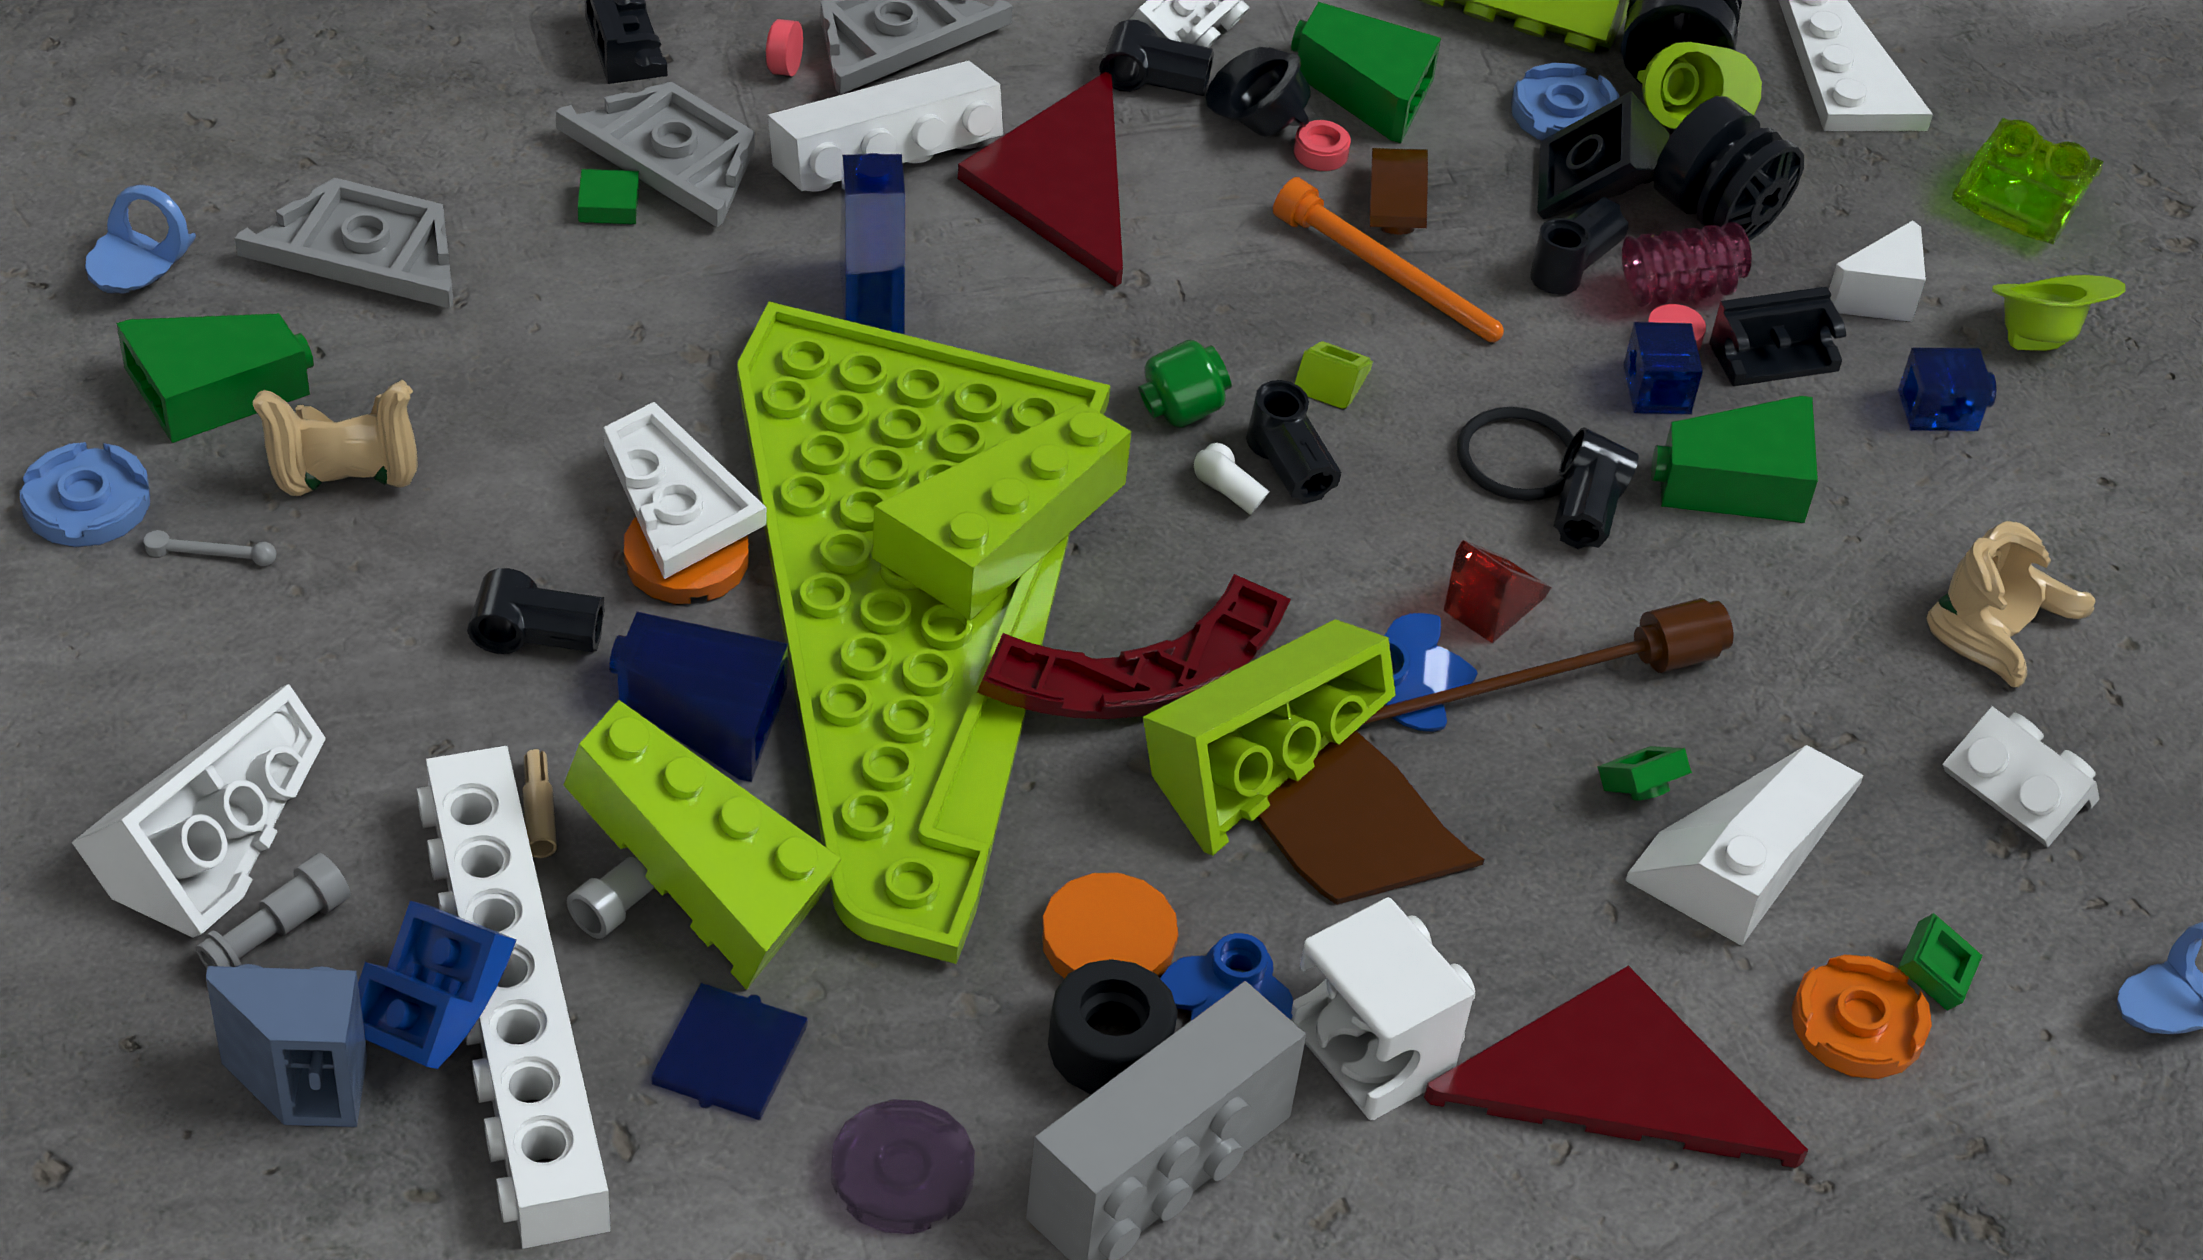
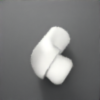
[1194,443,1270,515]

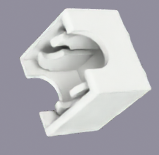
[1291,897,1475,1120]

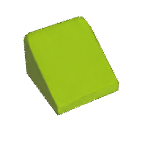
[1294,341,1373,409]

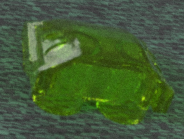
[1952,118,2104,244]

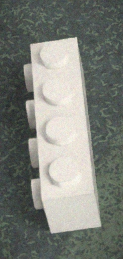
[768,60,1003,192]

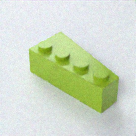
[872,402,1131,620]
[563,700,842,990]

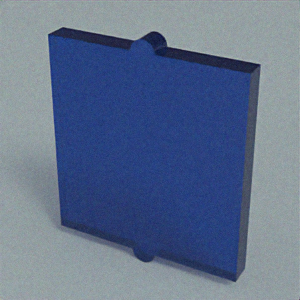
[651,983,808,1120]

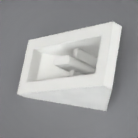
[1829,220,1926,322]

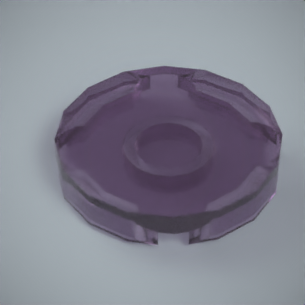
[831,1099,975,1234]

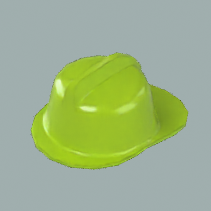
[1637,42,1762,129]
[1992,275,2126,351]

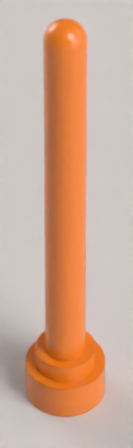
[1273,177,1504,342]

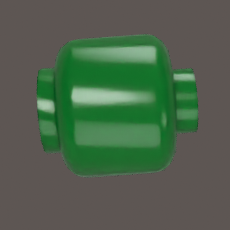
[1138,339,1232,428]

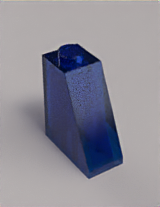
[840,153,905,334]
[609,612,788,782]

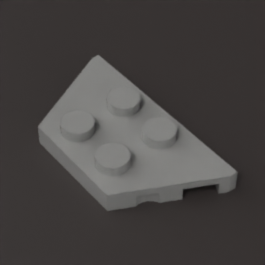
[820,0,1013,94]
[555,82,755,227]
[235,178,453,309]

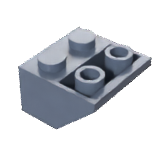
[206,964,368,1127]

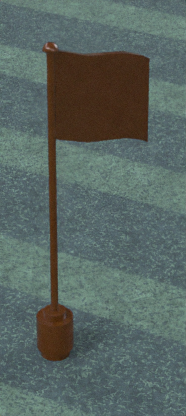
[1256,598,1734,905]

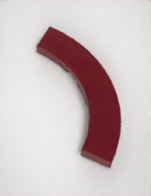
[977,574,1291,719]

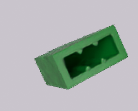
[1291,2,1441,143]
[116,313,314,443]
[1651,396,1818,523]

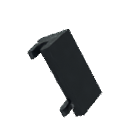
[584,0,668,84]
[1709,286,1846,386]

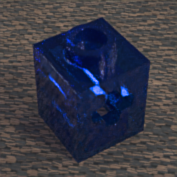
[1623,322,1703,414]
[1898,348,1997,431]

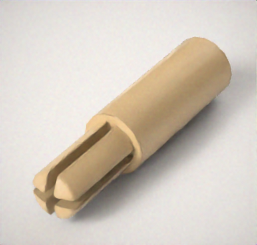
[523,749,557,858]

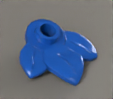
[1384,613,1478,732]
[1160,933,1293,1021]

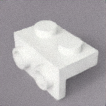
[1130,0,1250,48]
[1942,706,2100,848]

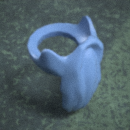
[85,184,196,294]
[2116,922,2203,1034]

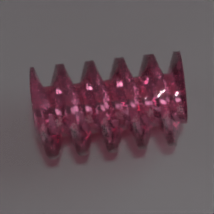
[1622,222,1752,307]

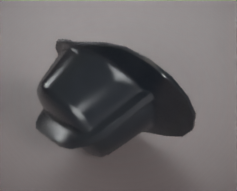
[1206,47,1311,137]

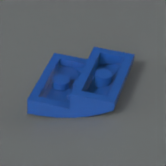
[358,900,517,1069]

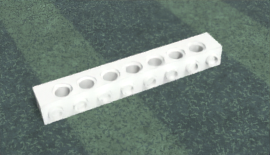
[416,746,610,1249]

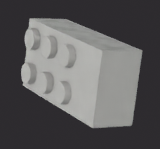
[1026,981,1307,1260]

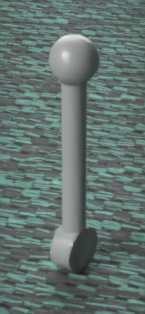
[143,530,277,567]

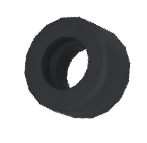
[1048,959,1178,1094]

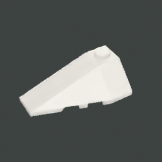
[72,684,326,938]
[1626,745,1864,946]

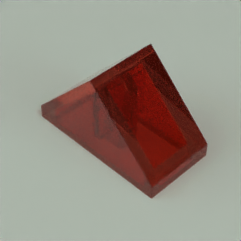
[1443,540,1552,643]

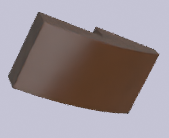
[1370,148,1428,235]

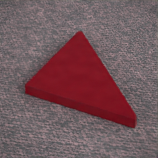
[957,71,1123,287]
[1424,965,1808,1168]

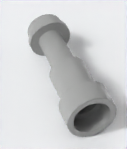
[196,853,351,968]
[567,857,654,939]

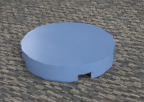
[1511,63,1620,141]
[20,442,150,547]

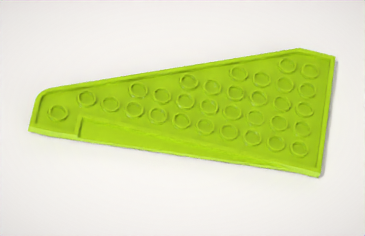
[737,301,1111,964]

